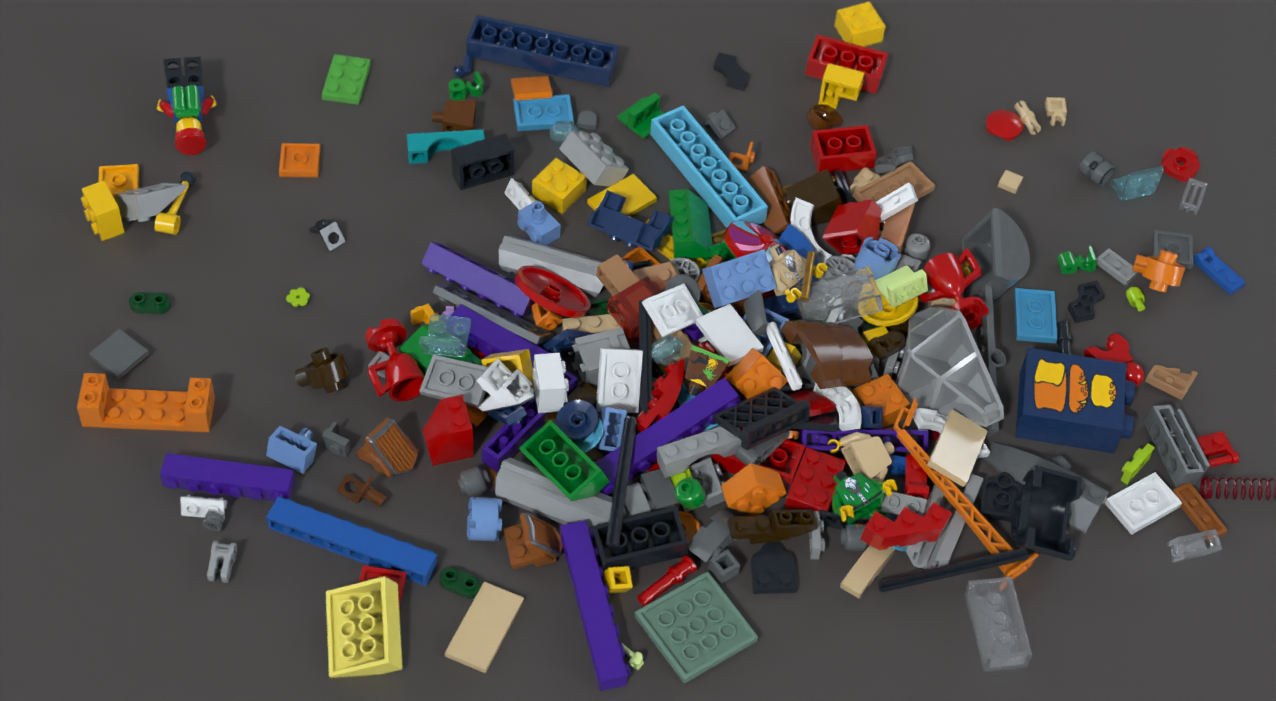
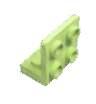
[873,266,928,308]

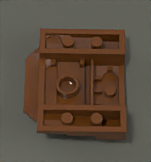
[781,320,873,389]

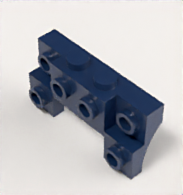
[587,190,674,253]

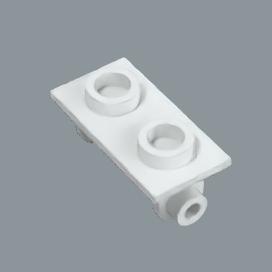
[505,178,536,210]
[181,494,227,519]

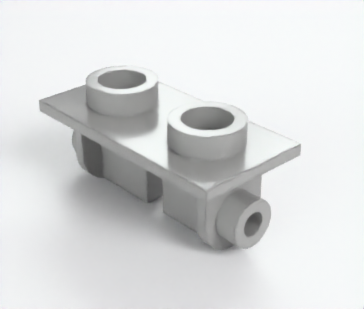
[881,492,928,517]

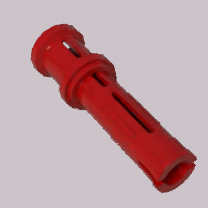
[637,555,697,607]

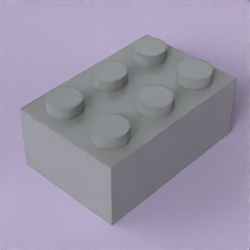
[559,131,629,187]

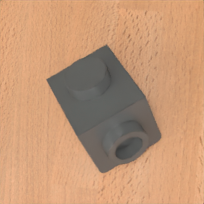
[703,109,736,139]
[322,421,351,458]

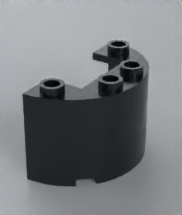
[1011,465,1083,561]

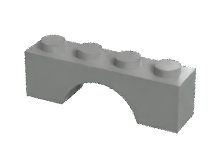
[657,426,742,478]

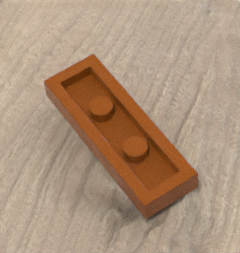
[1172,483,1228,542]

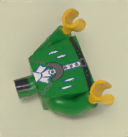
[832,471,898,525]

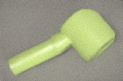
[622,643,644,670]

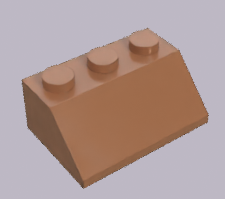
[878,203,915,269]

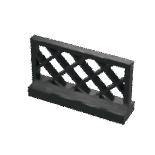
[712,387,810,450]

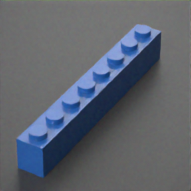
[266,497,438,587]

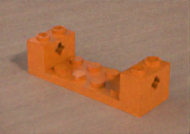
[77,373,215,432]

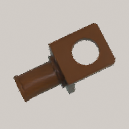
[337,474,387,507]

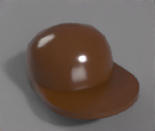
[806,104,843,130]

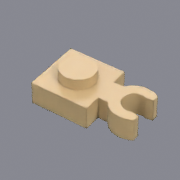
[1045,97,1067,126]
[850,167,880,193]

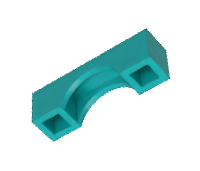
[407,130,484,164]

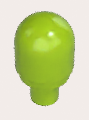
[1126,286,1145,311]

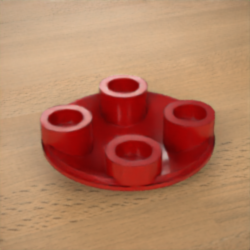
[986,110,1023,141]

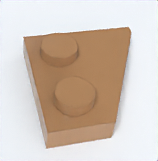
[633,262,680,296]
[1145,365,1198,400]

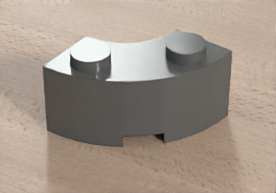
[688,509,738,563]

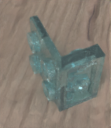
[1111,166,1164,201]
[419,315,471,357]

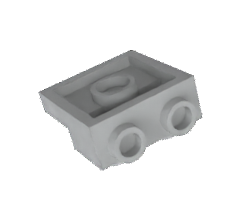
[683,458,725,512]

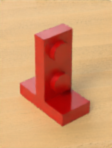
[904,454,929,499]

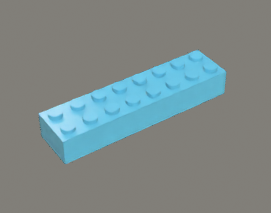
[650,105,768,228]

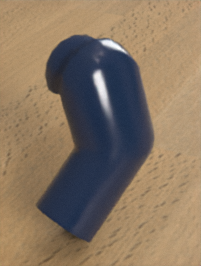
[453,56,472,78]

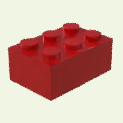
[810,125,877,173]
[784,447,846,520]

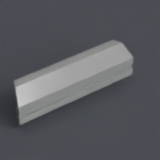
[499,236,604,297]
[495,458,613,529]
[906,474,984,570]

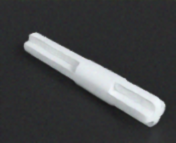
[766,322,802,391]

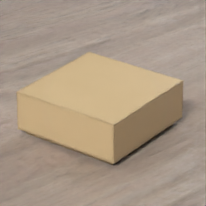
[998,170,1023,194]

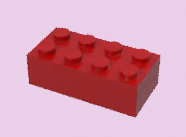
[805,35,888,94]
[711,428,805,492]

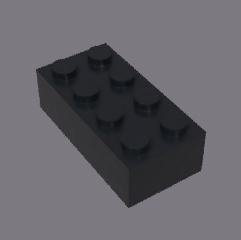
[592,506,688,572]

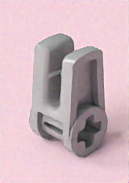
[207,540,237,583]

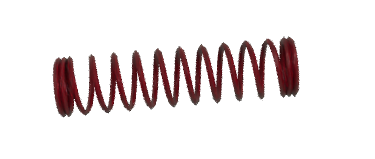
[1200,476,1276,501]

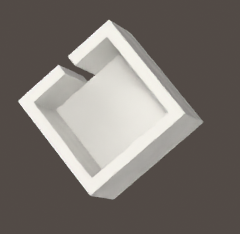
[532,353,569,413]

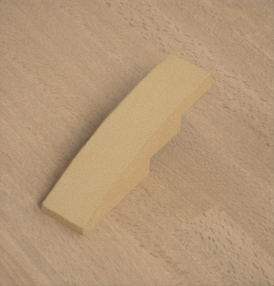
[840,546,896,598]

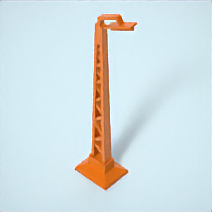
[893,398,1039,589]

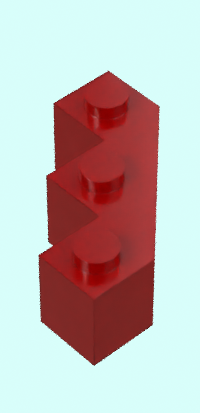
[860,502,952,550]

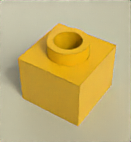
[603,566,633,593]

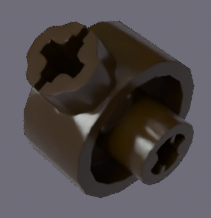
[295,347,350,393]

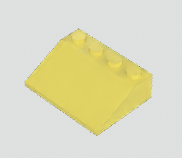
[326,576,402,678]

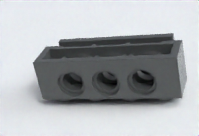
[1143,405,1210,488]

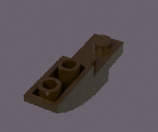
[727,509,818,544]

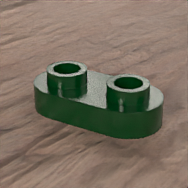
[129,292,171,314]
[439,567,481,599]

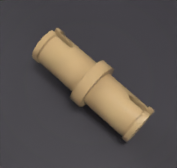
[1015,101,1041,135]

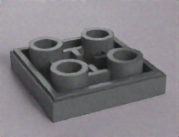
[89,329,149,380]

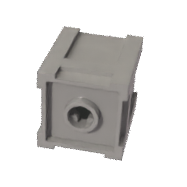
[571,327,630,389]

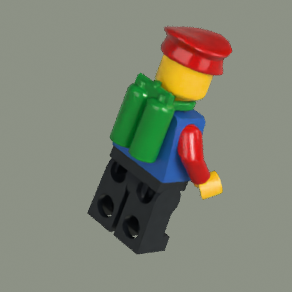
[157,56,217,156]

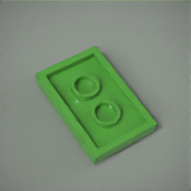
[322,54,371,105]

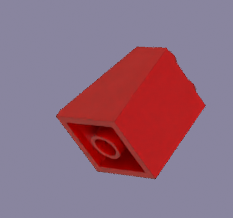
[823,199,882,255]
[422,395,473,466]

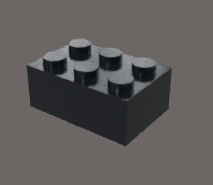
[451,133,514,191]

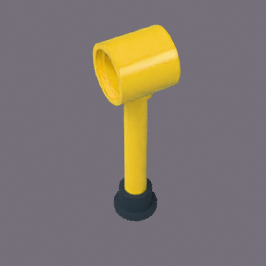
[154,172,196,235]

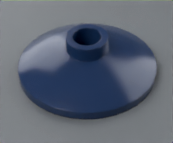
[556,400,598,439]

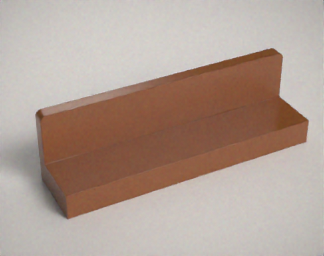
[747,166,791,235]

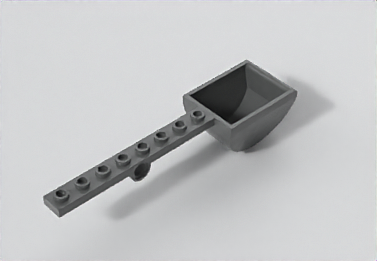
[961,208,1030,438]

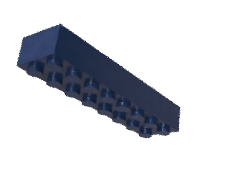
[466,15,619,87]

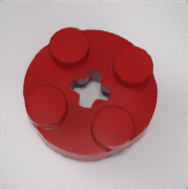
[1161,147,1200,182]

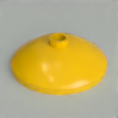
[857,284,918,327]

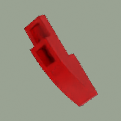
[635,358,684,434]

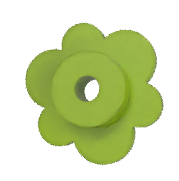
[286,287,310,307]

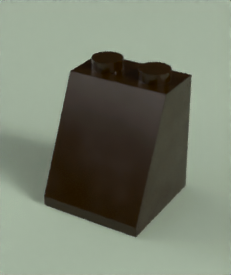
[785,169,844,226]

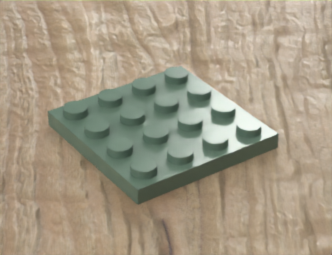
[634,571,758,684]

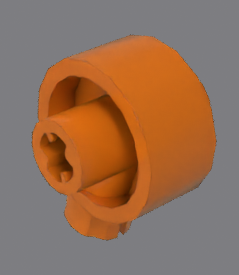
[1132,250,1186,293]

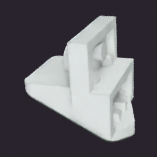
[477,358,534,412]

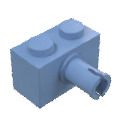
[517,201,561,245]
[595,406,637,451]
[266,426,317,474]

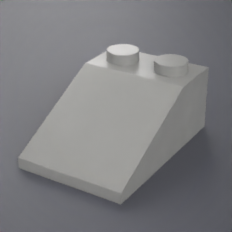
[114,183,187,222]

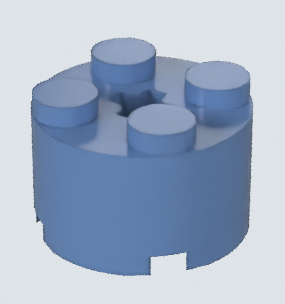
[854,237,901,281]
[467,497,502,542]

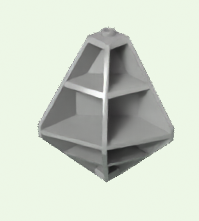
[895,305,1004,427]

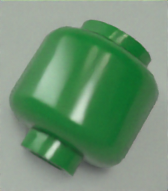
[675,478,706,509]

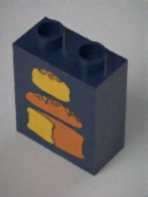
[1015,348,1135,454]

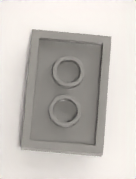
[419,355,488,408]

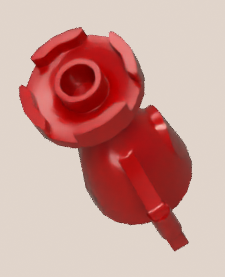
[918,248,988,330]
[365,318,426,402]

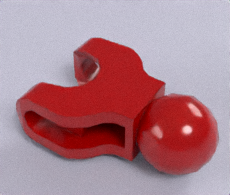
[1083,333,1145,387]

